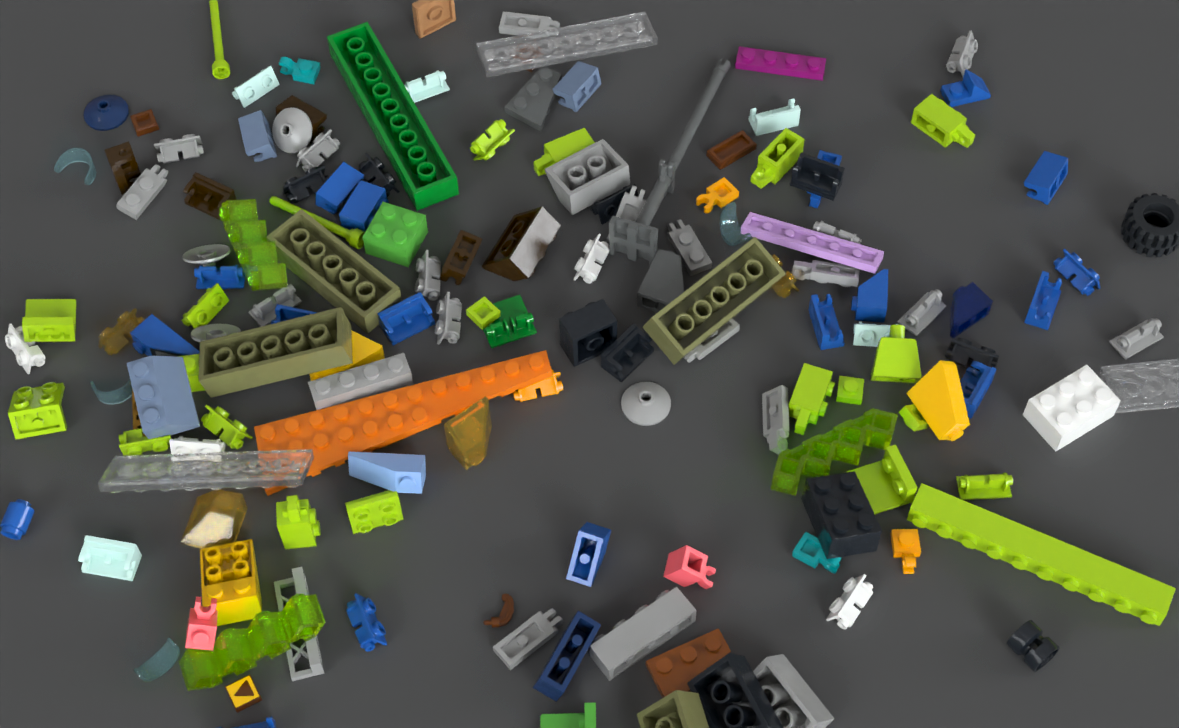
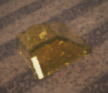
[444,396,492,470]
[181,489,248,548]

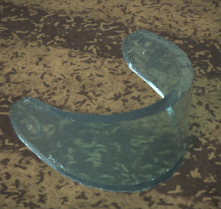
[54,148,96,185]
[720,202,752,246]
[90,379,132,405]
[133,637,180,681]

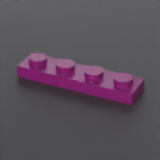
[735,46,826,81]

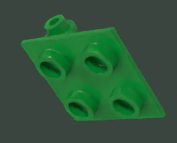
[483,295,537,348]

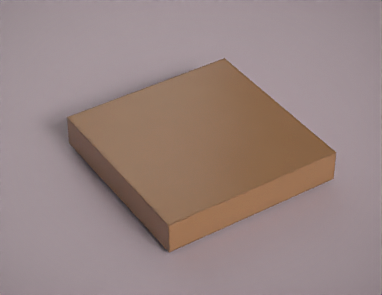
[412,0,456,39]

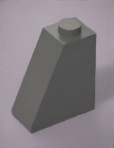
[637,248,684,313]

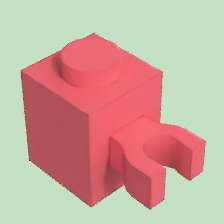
[663,545,716,589]
[185,596,218,651]

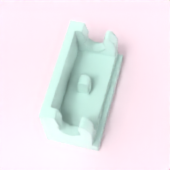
[748,98,801,136]
[78,535,142,581]

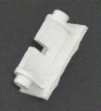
[573,234,610,284]
[5,323,45,374]
[169,436,225,465]
[826,574,873,629]

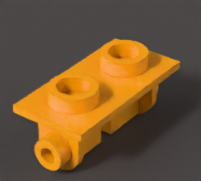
[513,370,563,402]

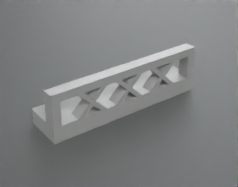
[274,567,325,681]

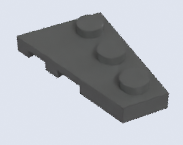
[504,65,561,132]

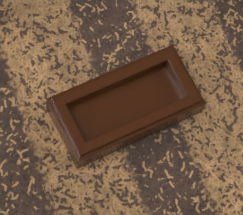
[706,130,757,170]

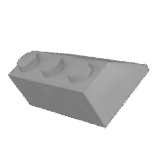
[545,139,630,215]
[753,654,834,728]

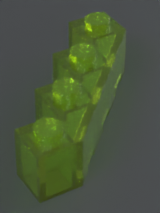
[219,199,288,291]
[771,408,898,496]
[179,594,326,691]

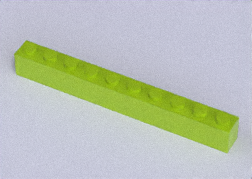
[907,483,1176,626]

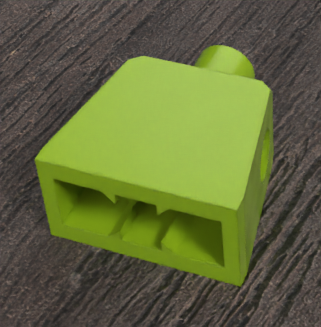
[870,325,921,383]

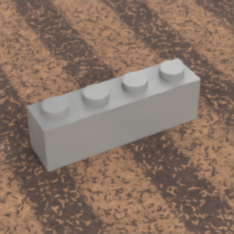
[308,353,413,410]
[590,586,697,681]

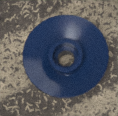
[83,95,129,131]

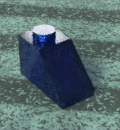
[950,282,993,339]

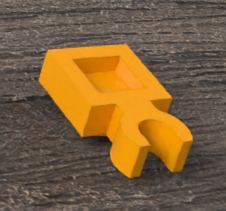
[696,177,739,214]

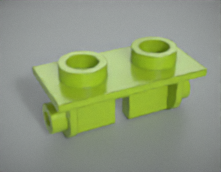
[470,119,515,161]
[181,283,230,329]
[201,405,253,449]
[119,428,172,457]
[956,472,1013,500]

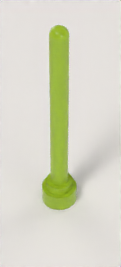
[209,0,230,79]
[269,196,365,249]

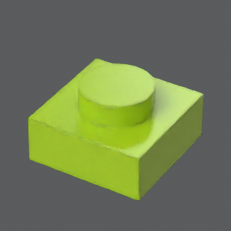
[466,296,501,330]
[836,376,864,405]
[899,404,929,431]

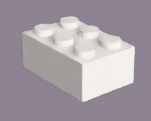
[1023,365,1121,452]

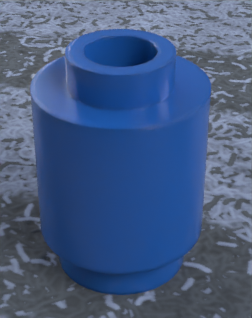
[0,499,35,540]

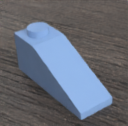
[348,452,426,494]

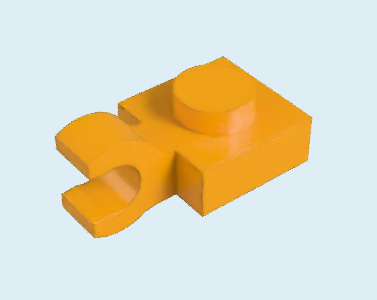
[890,529,921,574]

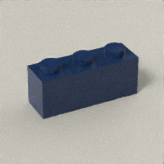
[533,611,601,701]

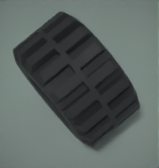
[1121,193,1179,258]

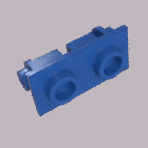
[1053,249,1101,296]
[194,265,246,289]
[346,593,388,652]

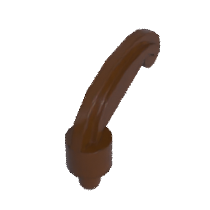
[483,594,514,628]

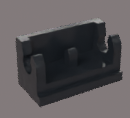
[790,153,845,201]
[601,323,654,383]

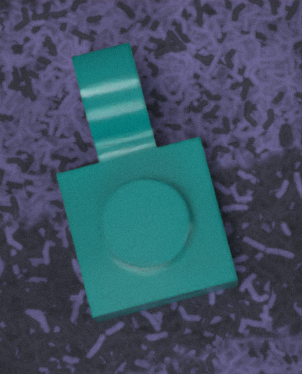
[279,57,321,84]
[792,532,841,574]

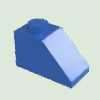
[851,269,888,323]
[566,522,611,587]

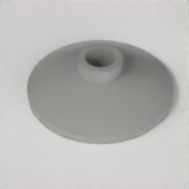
[272,108,312,153]
[182,244,231,267]
[191,324,241,342]
[621,382,671,426]

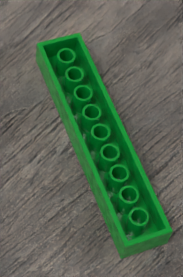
[327,22,459,211]

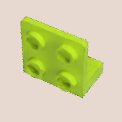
[22,299,76,342]
[8,382,67,440]
[847,444,918,514]
[345,490,403,534]

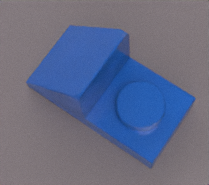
[940,69,991,107]

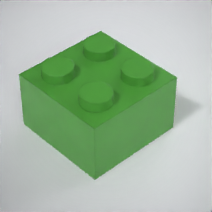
[363,202,428,268]

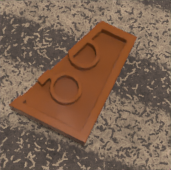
[646,628,731,698]

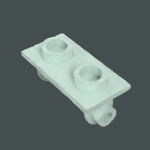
[232,66,280,108]
[404,70,450,103]
[853,322,899,347]

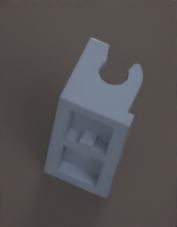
[553,61,602,112]
[238,110,277,162]

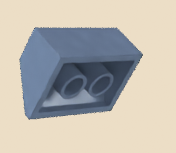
[127,356,200,439]

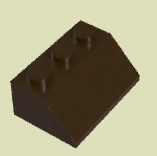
[481,206,561,281]

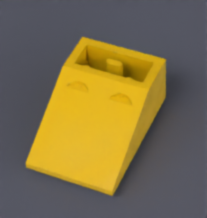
[200,539,263,626]

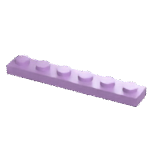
[741,212,884,274]

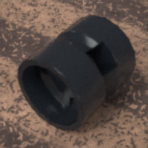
[1006,620,1060,673]

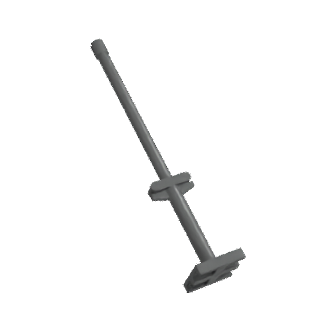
[609,58,731,266]

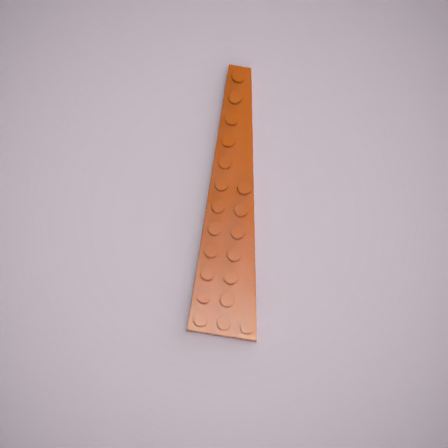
[254,350,553,496]

